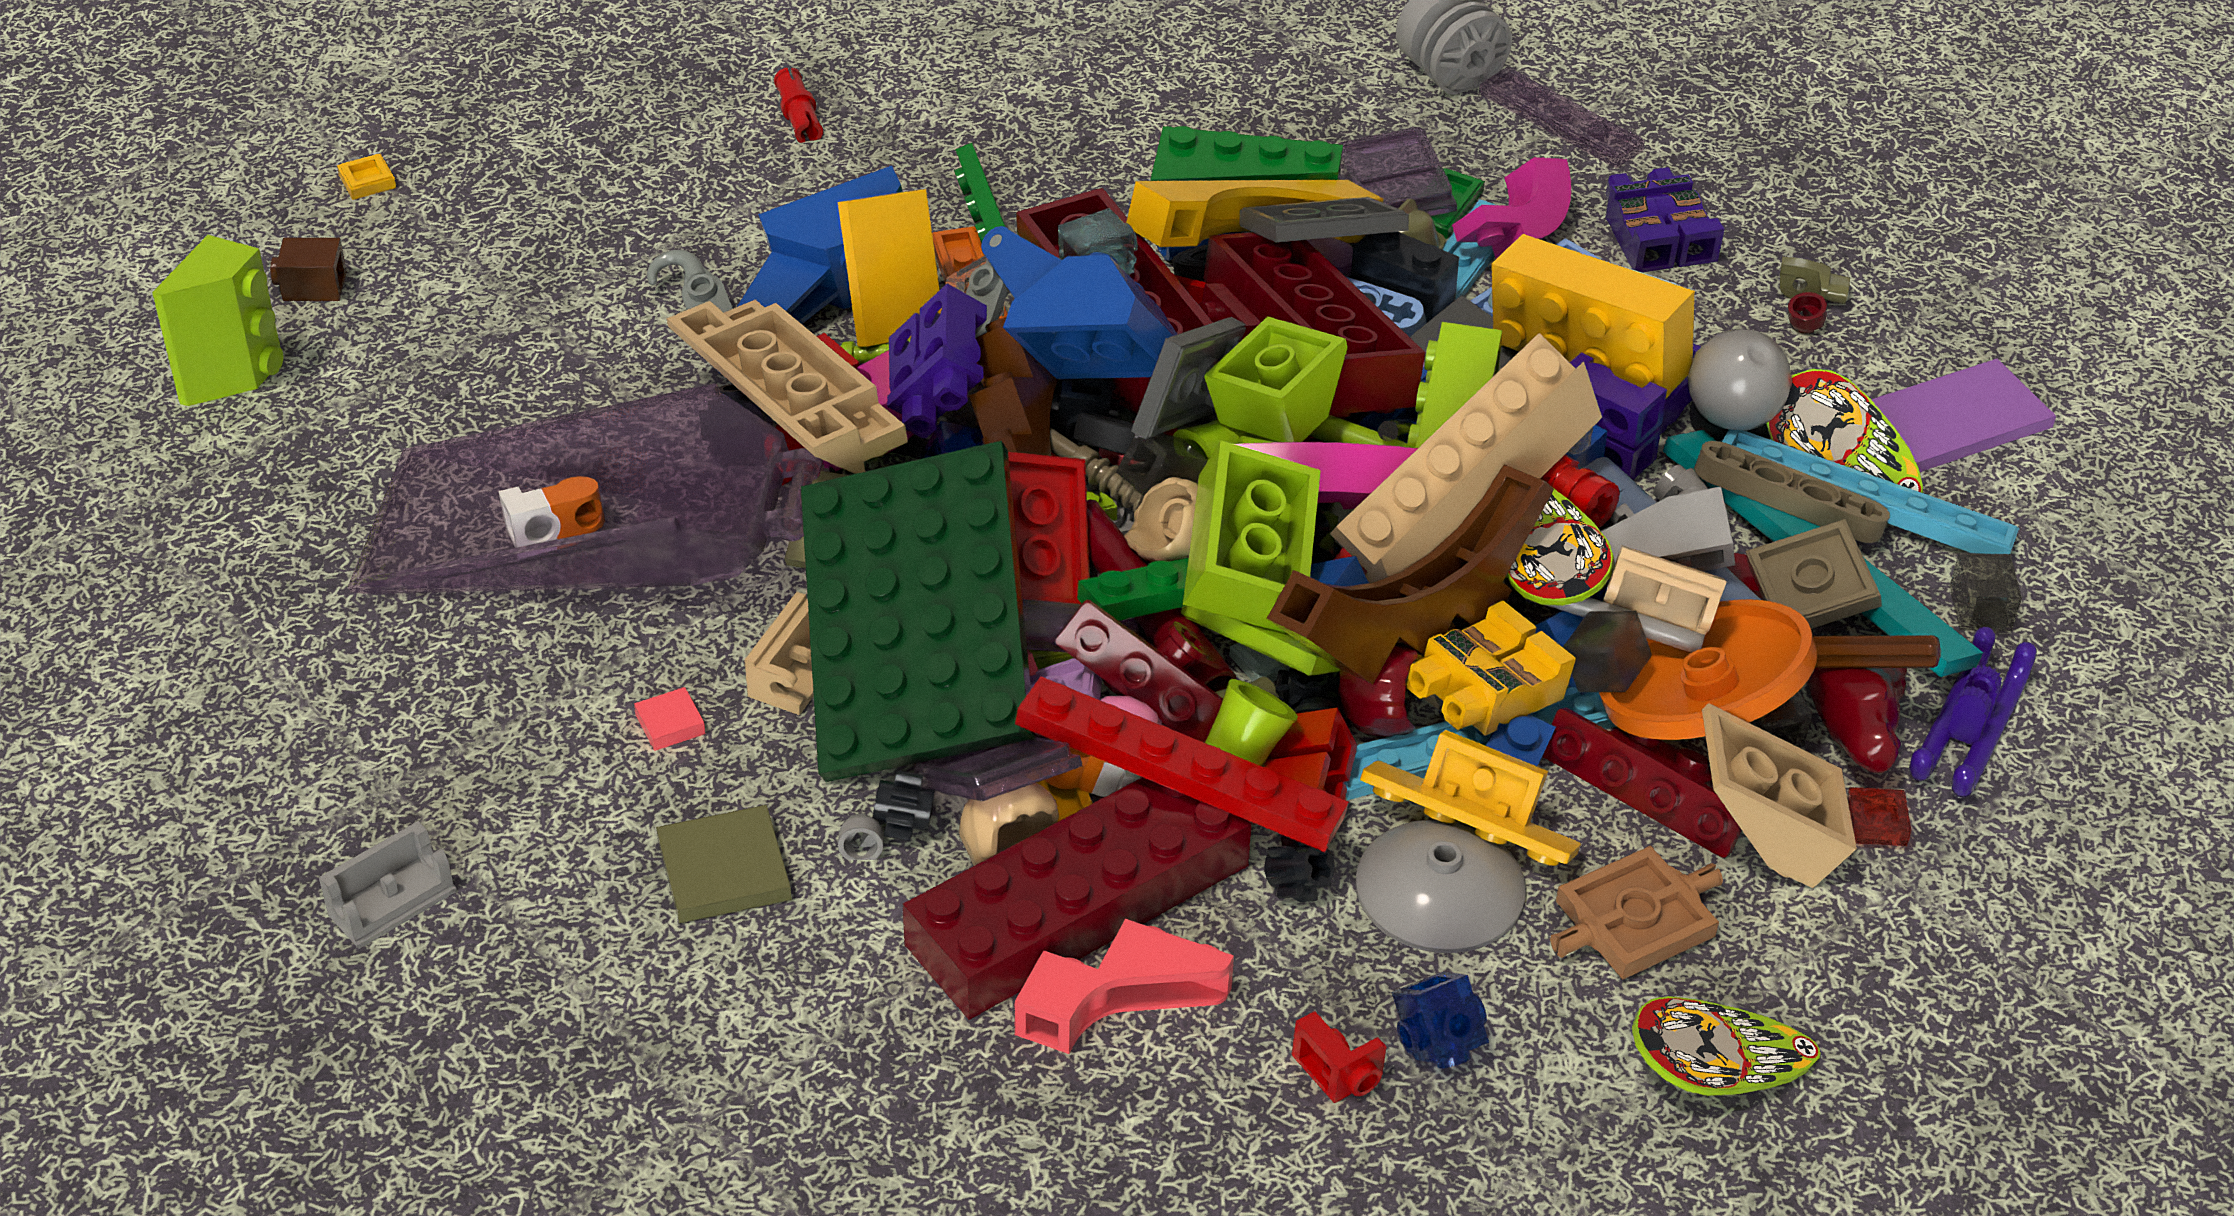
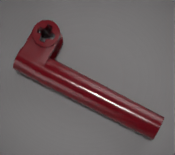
[1087,499,1237,692]

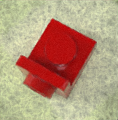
[1292,1011,1387,1103]

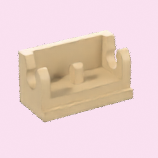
[1603,545,1727,635]
[745,592,814,715]

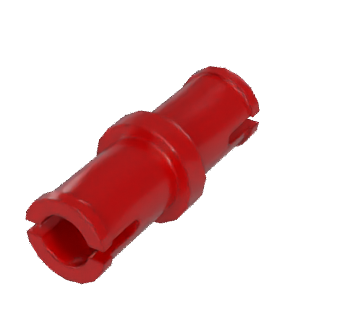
[774,68,823,143]

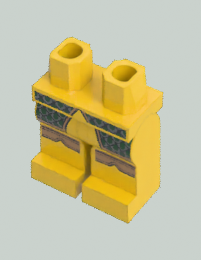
[1406,601,1576,736]

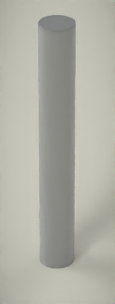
[1547,597,1705,653]

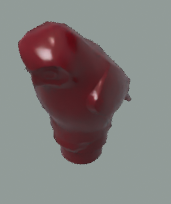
[1807,668,1907,773]

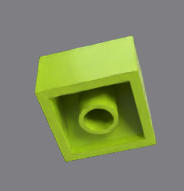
[1204,317,1348,442]

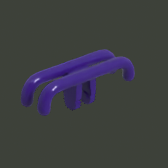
[1909,627,2037,797]

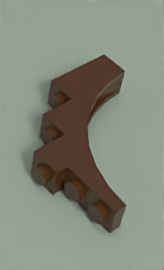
[969,317,1059,456]
[1266,465,1554,685]

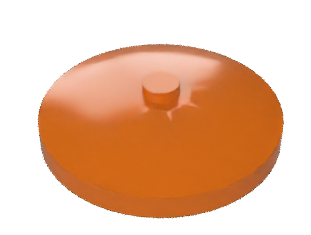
[1598,599,1817,740]

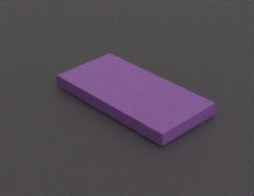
[1871,359,2056,472]

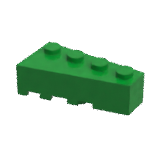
[1150,126,1343,181]

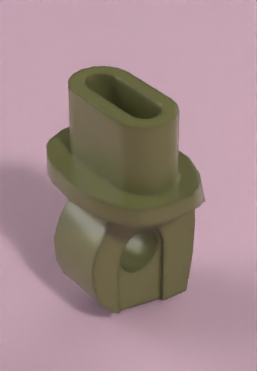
[1780,256,1850,304]

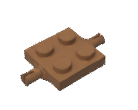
[1550,846,1723,980]

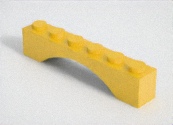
[1125,180,1383,247]

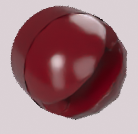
[1788,292,1827,334]

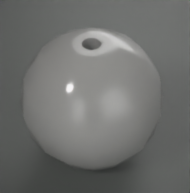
[1687,329,1792,431]

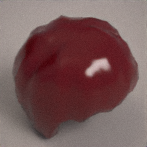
[1338,643,1418,736]

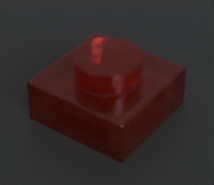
[1847,787,1912,846]

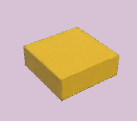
[337,154,396,200]

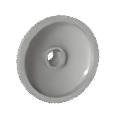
[1356,820,1526,953]

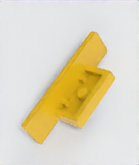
[1360,730,1581,866]

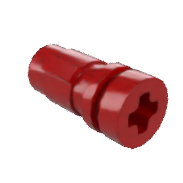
[1540,454,1620,528]

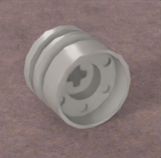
[1396,0,1512,95]

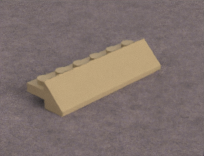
[666,300,908,474]
[1330,333,1602,583]

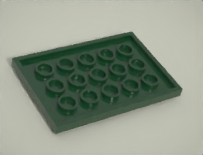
[801,441,1036,782]

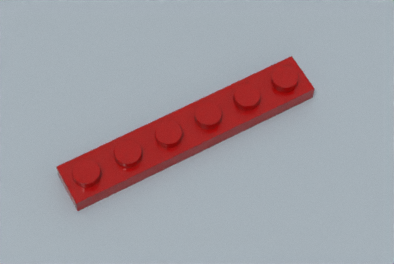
[1015,676,1349,852]

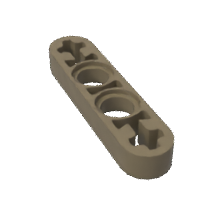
[1694,441,1890,543]

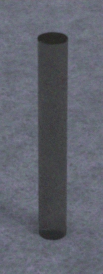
[1378,416,1418,441]

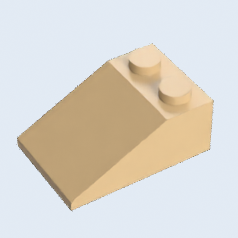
[1702,703,1857,888]

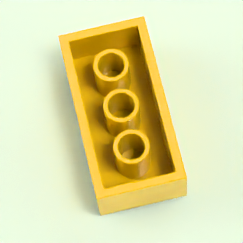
[1491,234,1695,398]

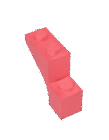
[1015,919,1234,1054]

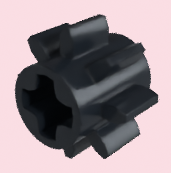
[1275,667,1340,710]
[872,770,936,841]
[1264,834,1335,902]

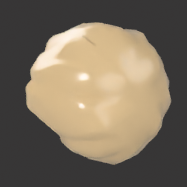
[1124,477,1198,563]
[959,776,1059,866]

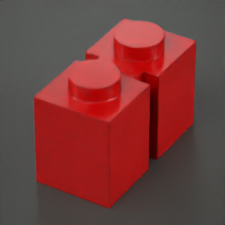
[1264,708,1358,800]

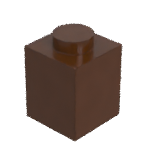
[270,238,347,301]

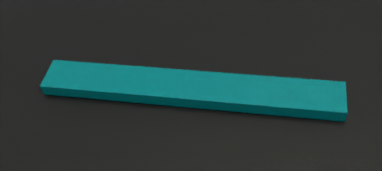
[1663,430,1983,677]

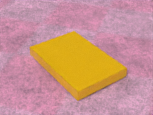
[838,189,942,347]

